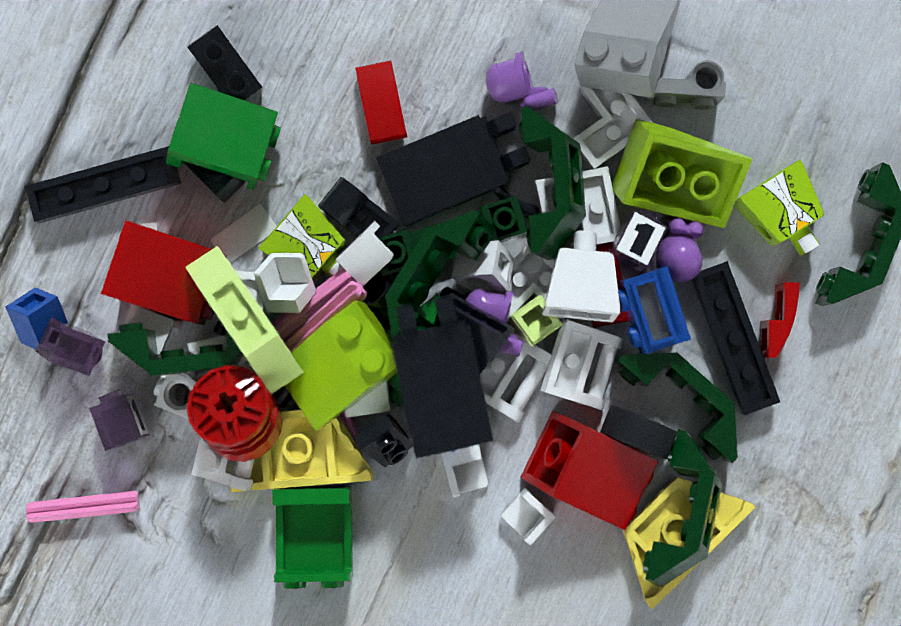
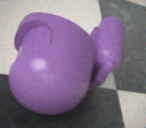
[486,51,558,111]
[656,215,704,283]
[466,288,523,356]

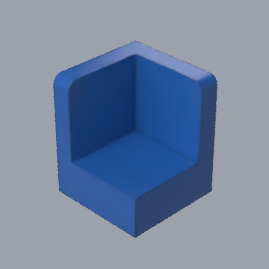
[5,287,69,353]

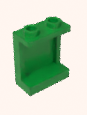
[166,83,281,191]
[272,485,353,589]

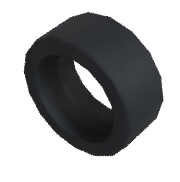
[600,405,677,460]

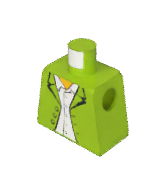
[734,159,824,256]
[258,194,347,282]

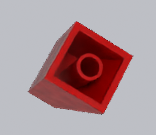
[101,220,227,326]
[520,410,658,530]

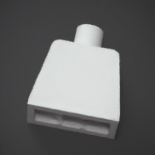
[542,230,620,323]

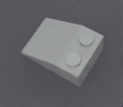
[574,0,681,98]

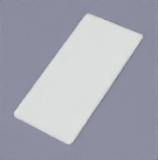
[210,204,276,263]

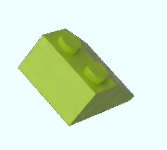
[612,119,753,229]
[285,300,397,431]

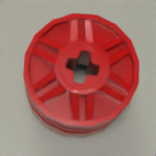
[187,365,283,462]

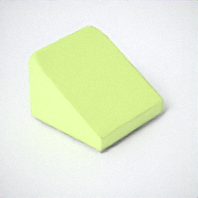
[508,295,563,347]

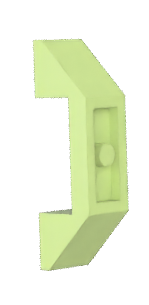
[185,246,304,394]

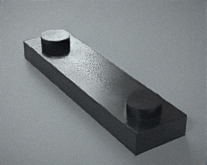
[25,146,182,224]
[692,261,780,415]

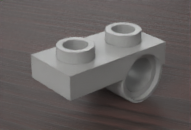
[644,60,726,110]

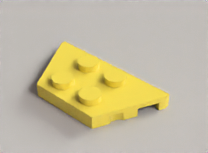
[231,410,375,492]
[622,476,756,609]

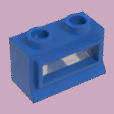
[617,266,691,354]

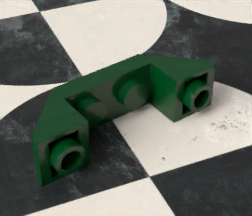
[519,106,586,260]
[815,162,901,306]
[378,196,528,277]
[385,210,496,340]
[107,316,269,376]
[614,352,738,463]
[643,429,723,587]

